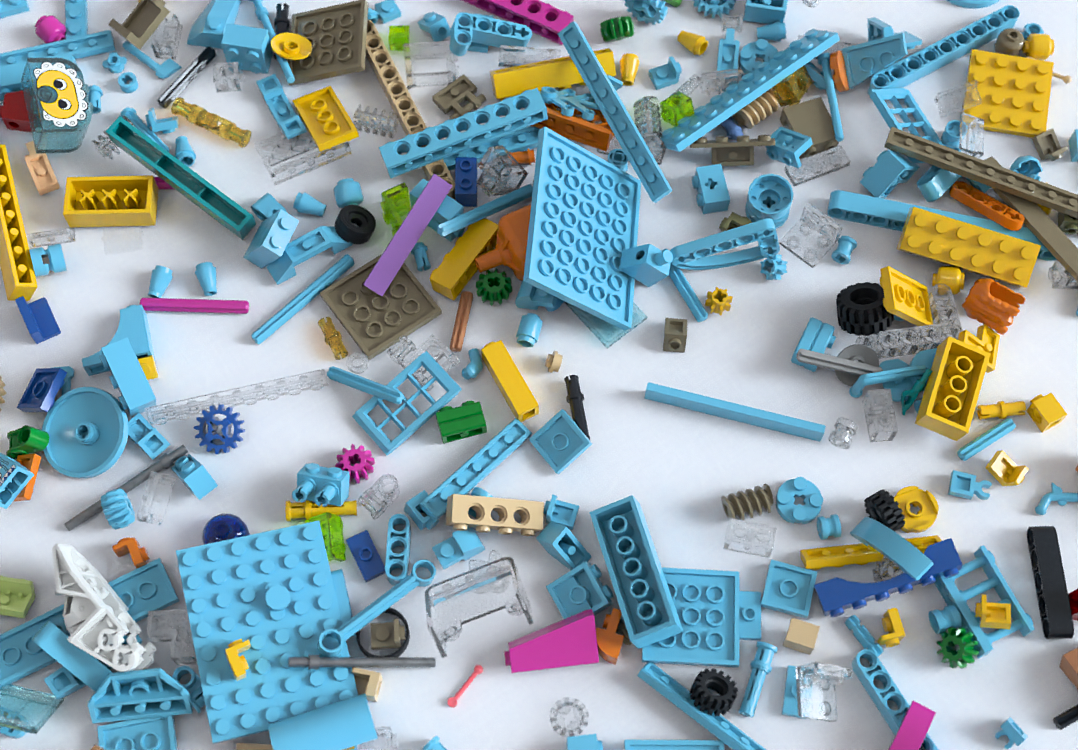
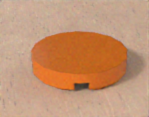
[830,50,849,92]

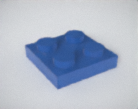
[17,368,67,412]

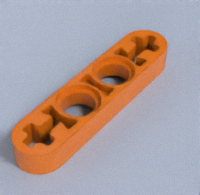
[949,181,1025,231]

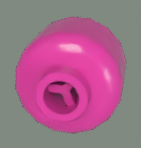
[35,15,66,44]

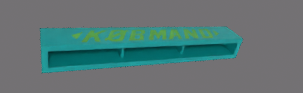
[106,116,256,240]

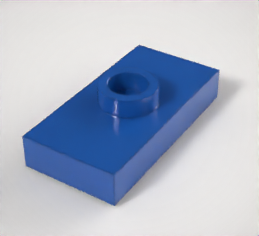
[346,530,385,582]

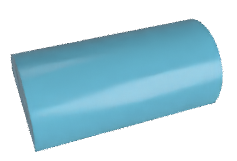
[268,693,378,750]

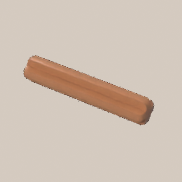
[450,291,473,352]

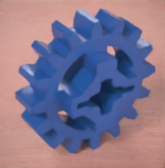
[194,404,245,454]

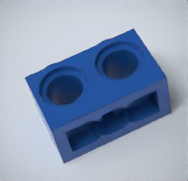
[455,157,477,207]

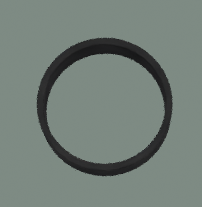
[356,608,410,657]

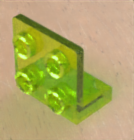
[380,182,411,236]

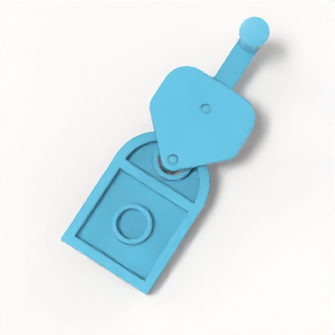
[849,348,937,402]

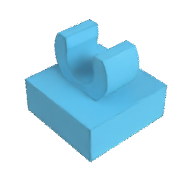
[995,717,1028,749]

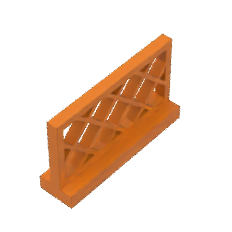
[531,103,614,151]

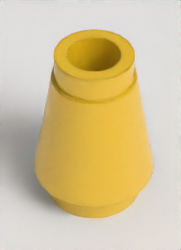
[677,30,708,55]
[620,53,640,86]

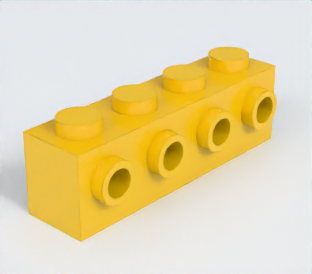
[429,218,498,301]

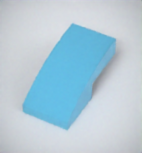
[128,413,170,460]

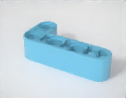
[449,12,532,56]
[31,620,113,692]

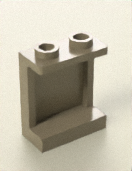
[108,0,170,50]
[780,97,839,159]

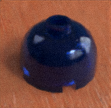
[202,513,250,545]

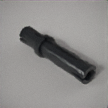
[273,3,290,60]
[564,375,590,440]

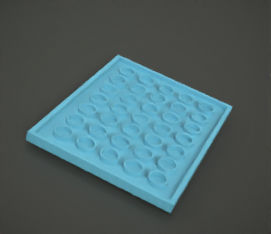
[523,126,641,331]
[176,521,358,744]

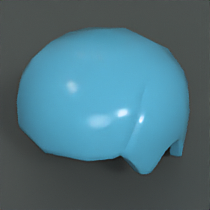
[1009,155,1042,176]

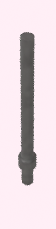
[64,445,188,531]
[288,655,436,670]

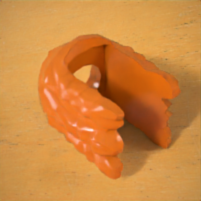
[962,278,1026,335]

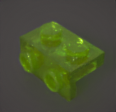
[305,512,346,562]

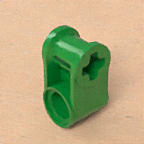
[6,425,49,459]

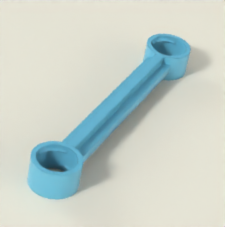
[318,560,436,657]

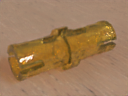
[318,317,348,360]

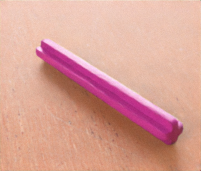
[140,298,249,314]

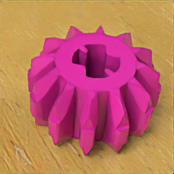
[335,444,375,484]

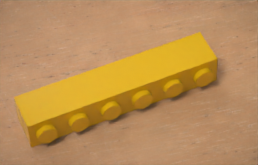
[490,48,616,101]

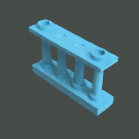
[934,545,1035,659]

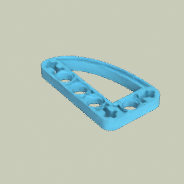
[670,219,780,270]

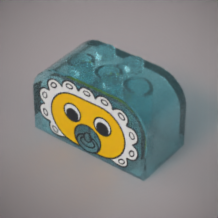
[21,58,93,154]

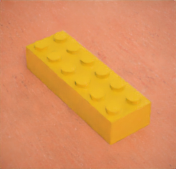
[896,207,1041,288]

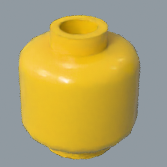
[1022,33,1054,60]
[932,266,965,295]

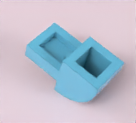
[515,281,558,310]
[432,527,485,570]

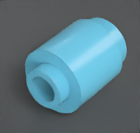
[516,313,543,347]

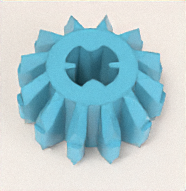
[101,488,135,530]

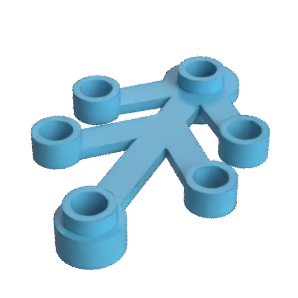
[539,87,600,121]

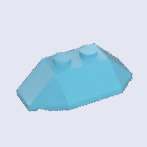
[87,668,193,723]

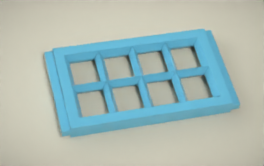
[869,88,944,164]
[352,351,462,455]

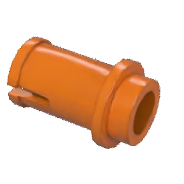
[509,148,535,166]

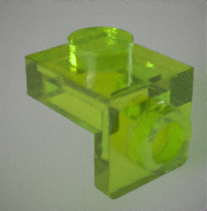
[388,25,410,51]

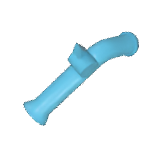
[1035,482,1078,515]

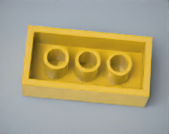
[915,336,990,441]

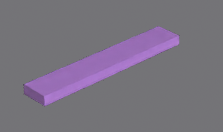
[363,174,452,296]

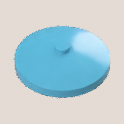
[42,387,128,479]

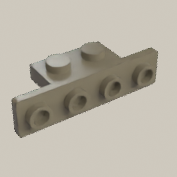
[690,135,775,166]

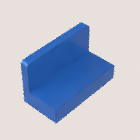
[15,296,61,344]

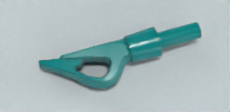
[901,368,932,415]

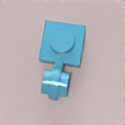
[368,0,401,24]

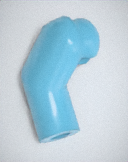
[462,348,483,380]

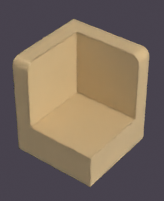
[782,618,820,655]
[351,667,383,702]

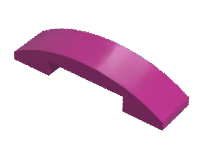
[888,700,936,750]

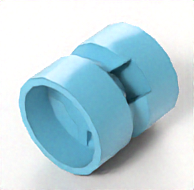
[29,243,67,277]

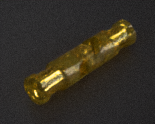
[171,97,251,148]

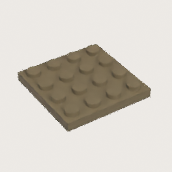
[286,0,368,86]
[320,254,442,360]

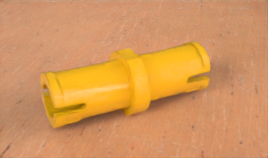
[977,401,1026,420]

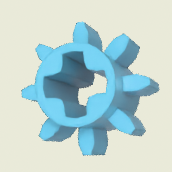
[760,254,788,280]

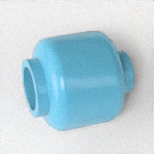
[333,178,364,208]

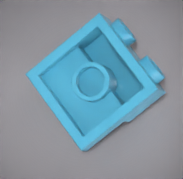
[546,562,614,619]

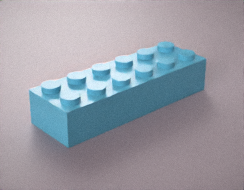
[589,495,683,649]

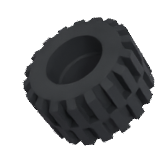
[836,282,894,336]

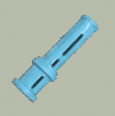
[738,642,778,718]

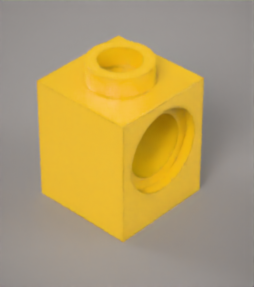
[1026,393,1067,433]

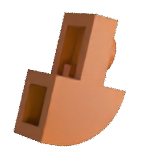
[596,608,624,665]

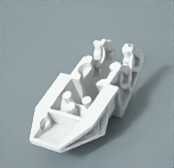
[52,544,156,672]

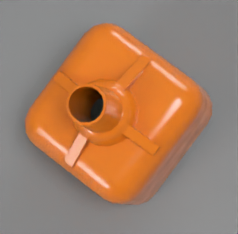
[474,204,531,281]

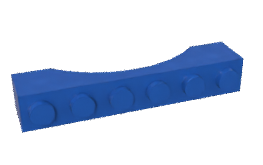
[814,538,963,618]

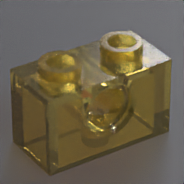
[772,65,813,107]

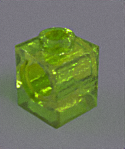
[660,91,695,127]

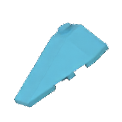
[187,0,242,49]

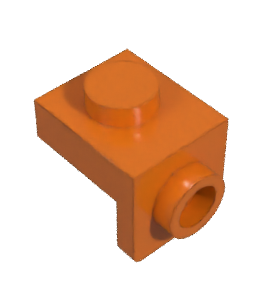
[112,537,150,569]

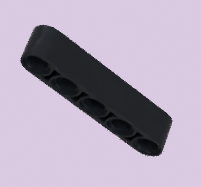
[1027,526,1074,639]

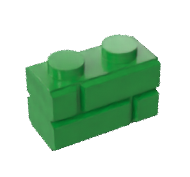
[436,401,487,444]

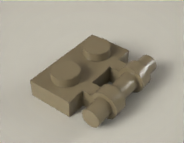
[432,74,486,120]

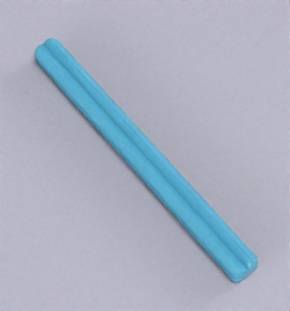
[437,184,533,237]
[251,254,354,344]

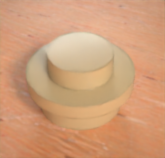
[545,351,563,373]

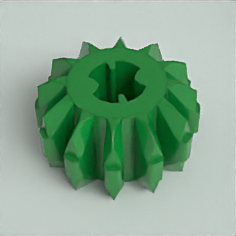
[600,16,634,42]
[476,268,513,306]
[936,627,979,668]

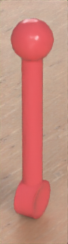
[447,665,483,708]

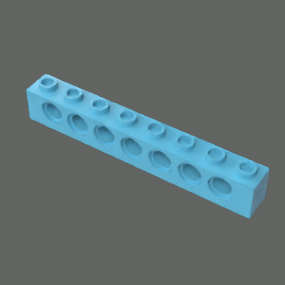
[379,88,548,178]

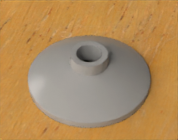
[835,344,879,386]

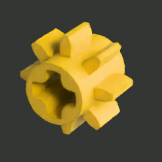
[705,287,733,316]

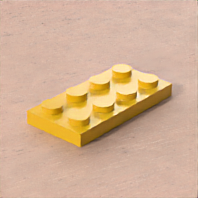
[292,86,359,152]
[880,266,934,330]

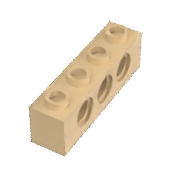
[446,494,544,536]

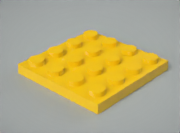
[961,49,1054,138]

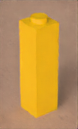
[481,340,539,422]

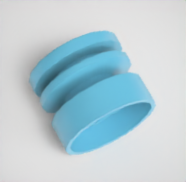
[745,174,794,229]

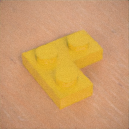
[958,324,1000,373]

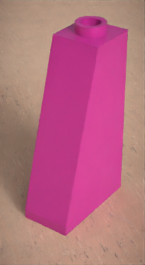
[504,609,599,673]

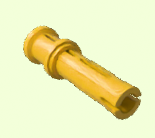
[285,500,357,521]

